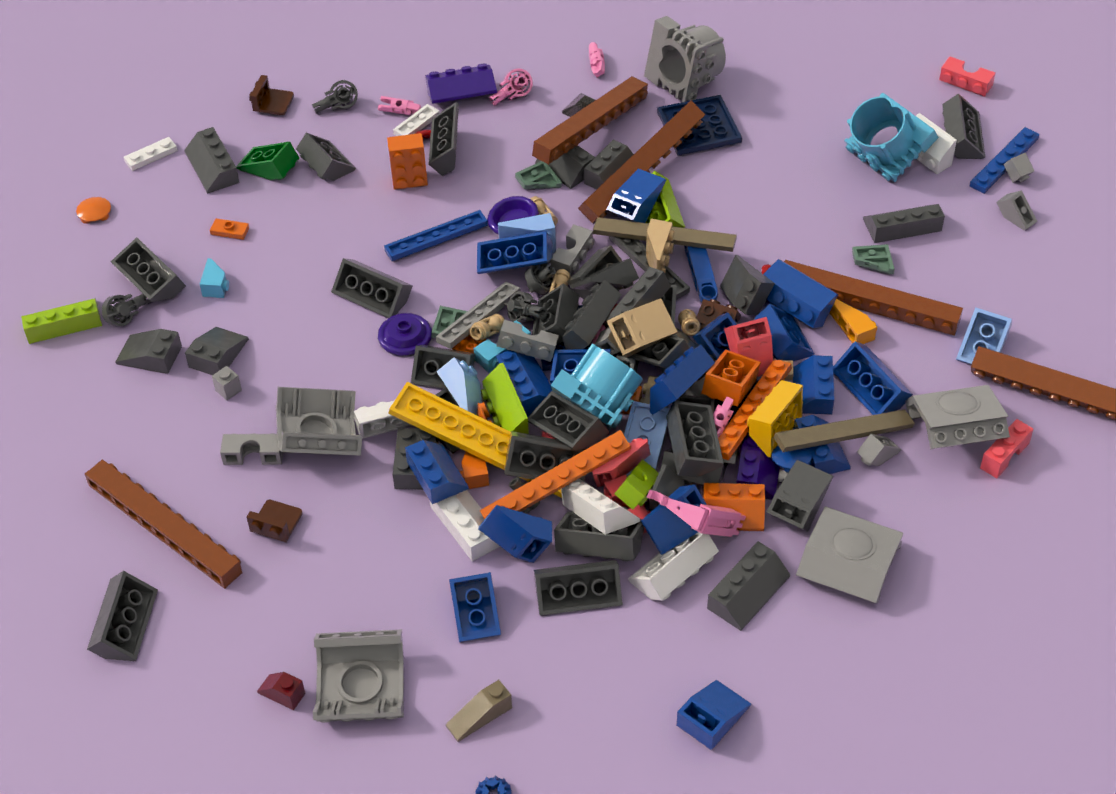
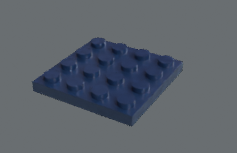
[657,95,742,156]

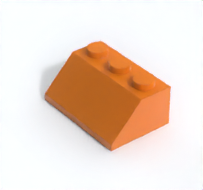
[703,483,765,531]

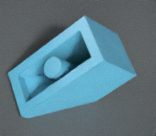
[200,258,229,298]

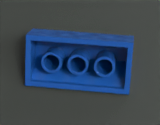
[477,231,553,274]
[763,259,838,328]
[833,341,913,415]
[650,345,715,415]
[496,350,552,417]

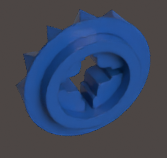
[476,775,512,794]

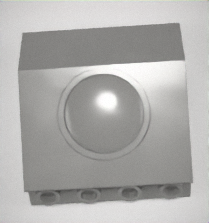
[905,385,1010,450]
[275,387,362,456]
[796,506,903,603]
[313,629,404,723]

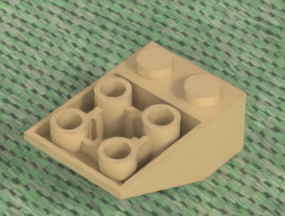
[646,219,675,273]
[607,298,678,358]

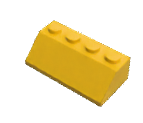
[747,380,803,457]

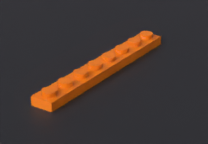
[718,360,792,460]
[480,430,631,519]

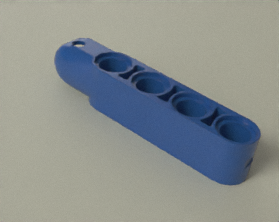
[684,246,718,302]

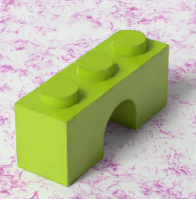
[614,459,659,510]

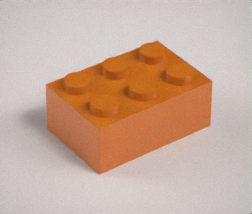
[387,133,428,190]
[701,349,761,407]

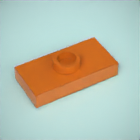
[210,218,249,240]

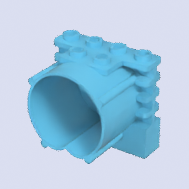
[844,93,939,182]
[551,343,643,431]

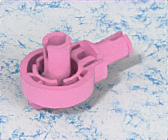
[489,68,533,106]

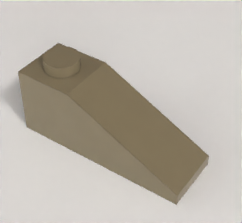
[446,680,512,742]

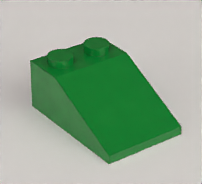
[236,141,300,180]

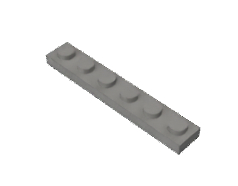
[436,282,520,349]

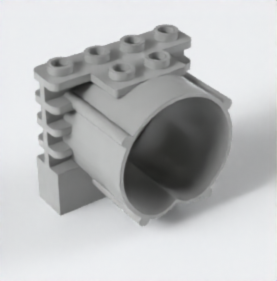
[644,16,726,102]

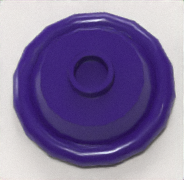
[487,196,539,235]
[377,313,432,356]

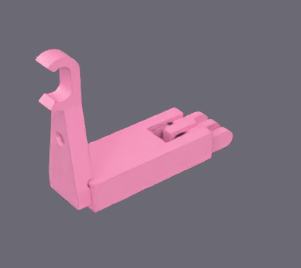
[646,490,746,537]

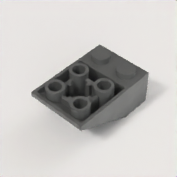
[767,460,834,531]

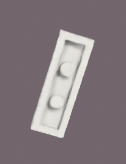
[393,104,440,136]
[124,137,178,171]

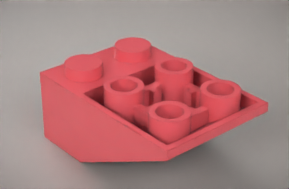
[724,317,773,377]
[592,438,650,487]

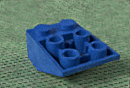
[606,168,666,223]
[641,485,707,555]
[478,505,552,563]
[676,680,751,750]

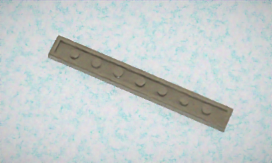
[593,217,737,252]
[773,409,915,452]

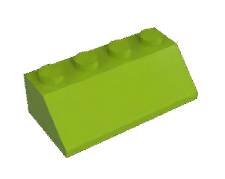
[646,171,685,228]
[21,298,102,344]
[481,363,529,434]

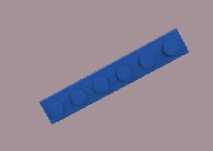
[969,127,1040,194]
[384,210,488,261]

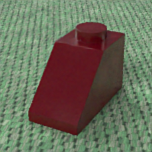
[257,672,306,711]

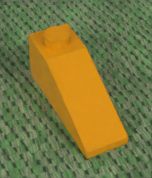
[830,299,877,344]

